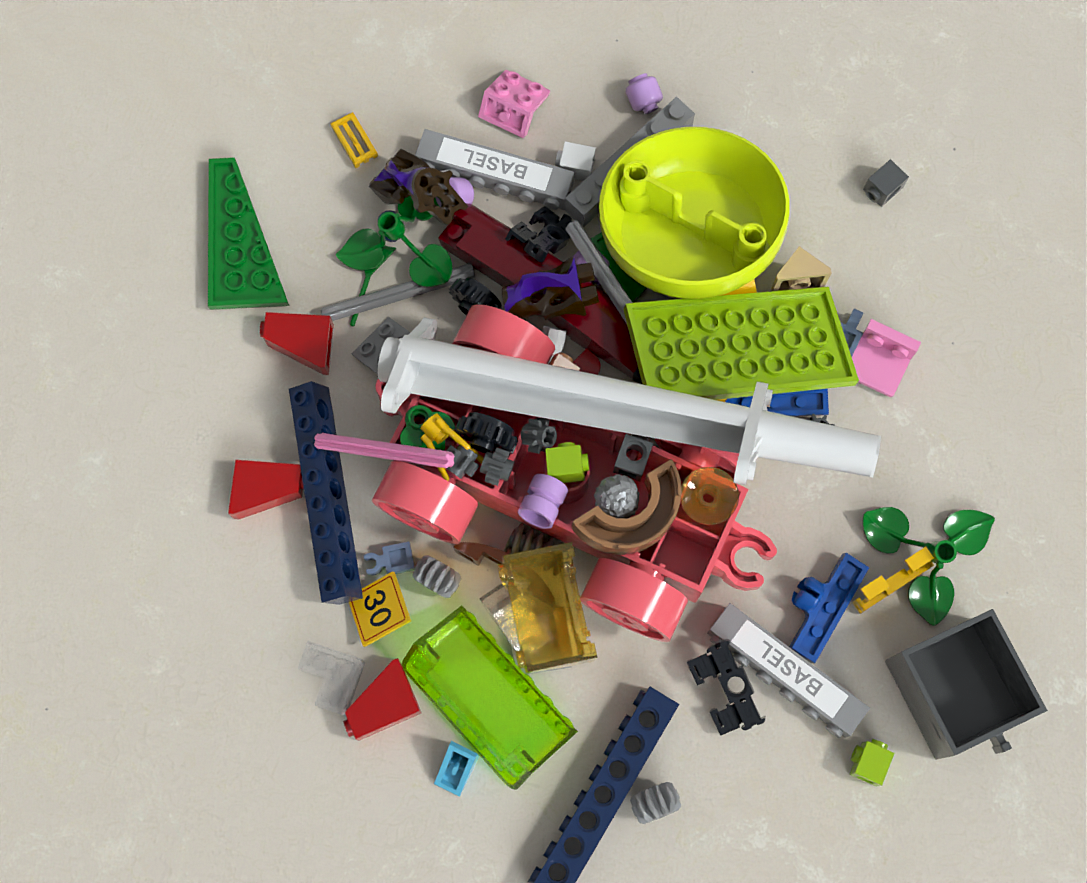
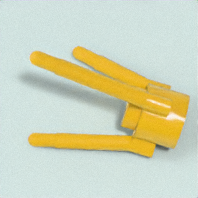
[420,413,484,481]

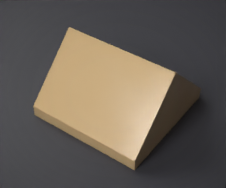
[770,246,832,291]

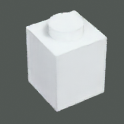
[555,142,596,181]

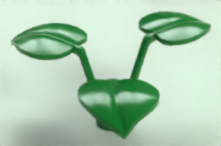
[336,196,452,287]
[862,507,995,626]

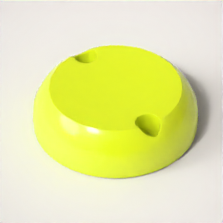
[599,127,789,299]

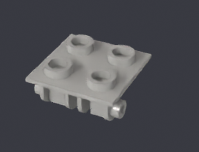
[351,317,410,377]

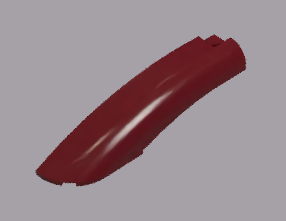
[438,203,638,378]

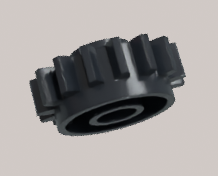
[448,277,502,316]
[454,412,518,456]

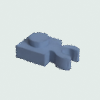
[364,541,415,576]

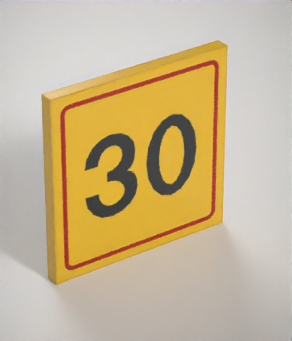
[349,571,411,647]

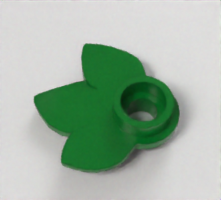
[400,405,455,451]

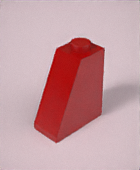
[260,312,334,375]
[228,460,304,520]
[343,658,422,741]

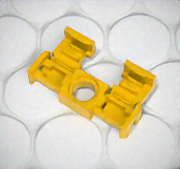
[852,547,934,614]

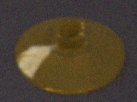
[680,467,739,525]

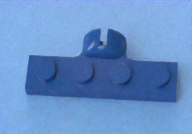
[725,389,829,416]
[789,553,869,663]

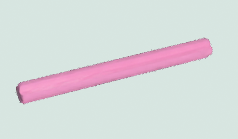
[314,433,455,468]

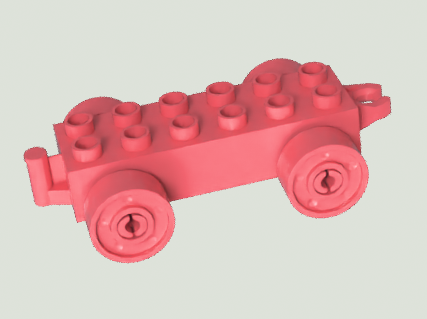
[372,305,777,642]

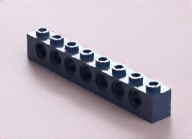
[289,381,363,605]
[528,686,680,883]

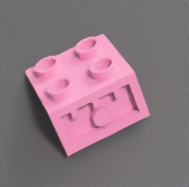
[478,70,550,138]
[852,319,921,397]

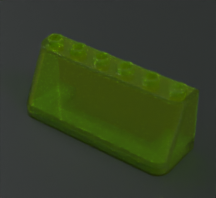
[402,605,578,790]

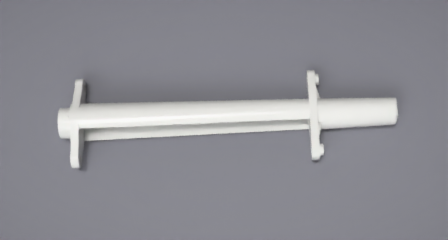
[378,317,881,485]

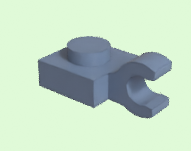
[840,309,863,357]

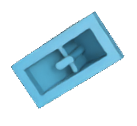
[434,741,479,797]

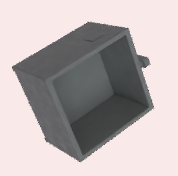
[885,609,1048,760]

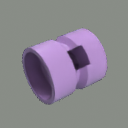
[518,474,568,529]

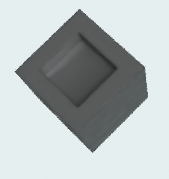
[863,159,909,207]
[613,434,653,482]

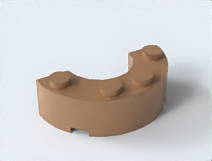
[571,459,682,555]

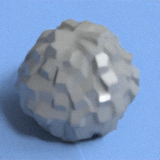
[594,474,640,519]

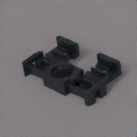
[505,206,573,263]
[687,639,766,736]

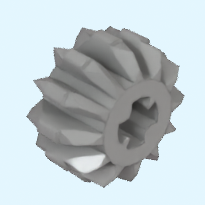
[412,555,462,598]
[630,782,681,824]

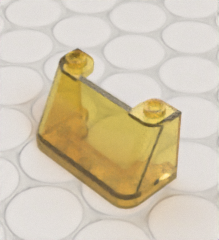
[498,542,598,673]

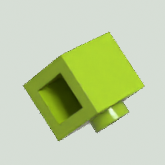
[545,442,589,483]
[849,739,895,787]

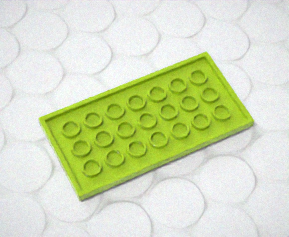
[623,287,859,400]

